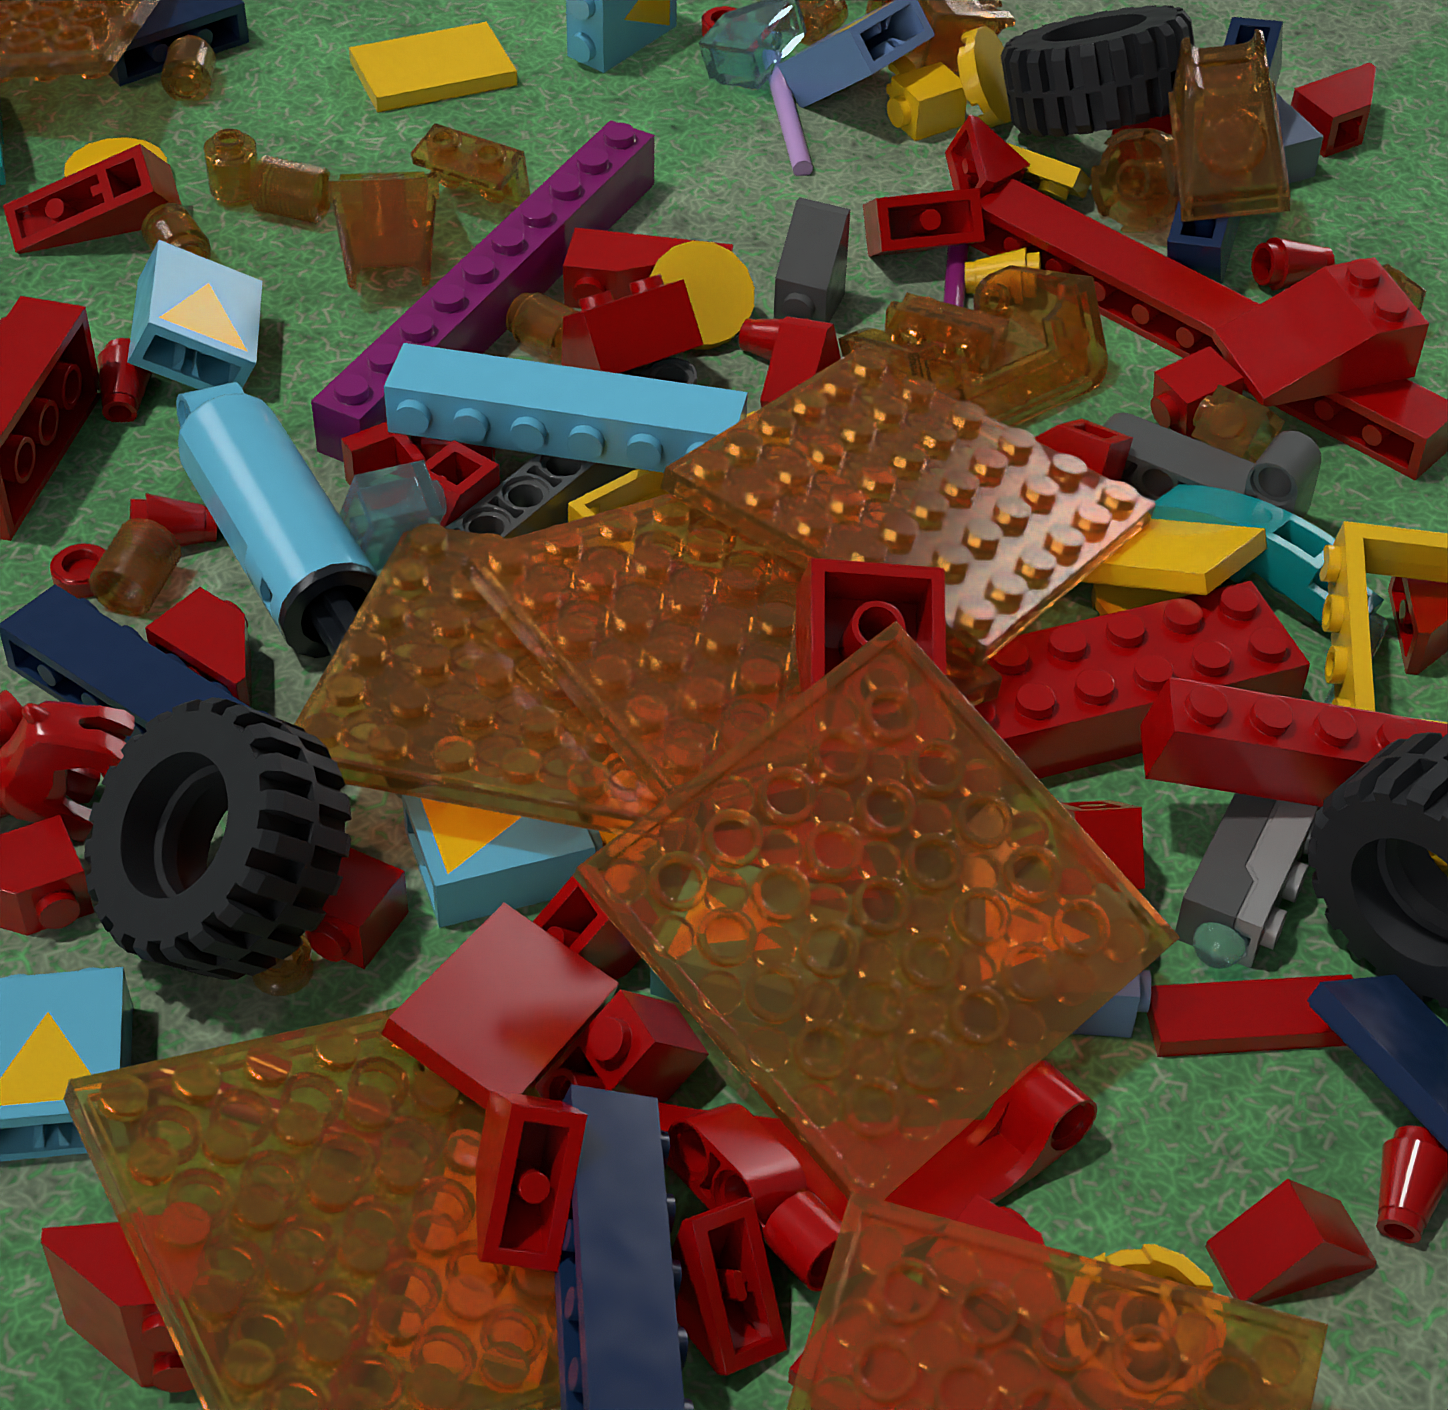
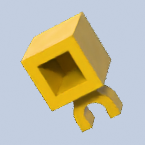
[886,55,967,141]

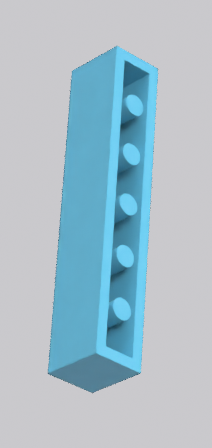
[384,343,748,483]

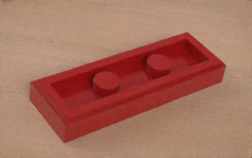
[1146,974,1353,1057]

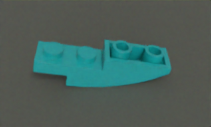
[1145,484,1384,626]

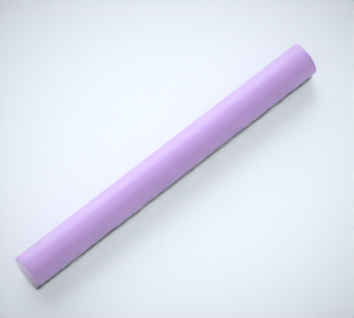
[763,51,813,176]

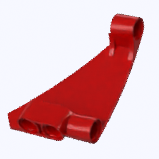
[658,1060,1098,1292]

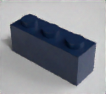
[86,0,249,86]

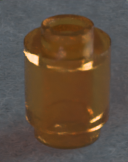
[161,35,216,101]
[203,128,261,208]
[141,203,210,260]
[506,293,579,364]

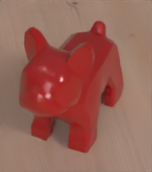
[0,701,135,843]

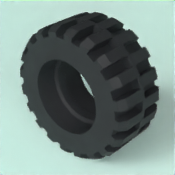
[1001,5,1200,137]
[84,697,352,980]
[1308,732,1448,1009]

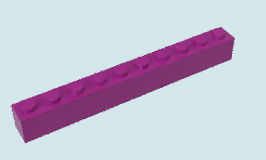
[311,120,655,462]

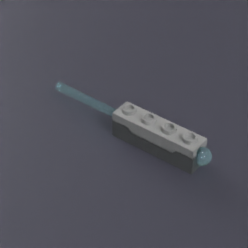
[1174,614,1388,969]

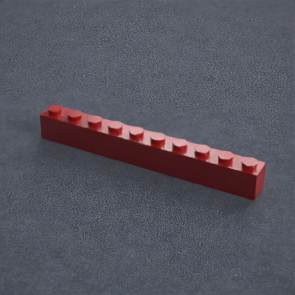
[969,178,1448,481]

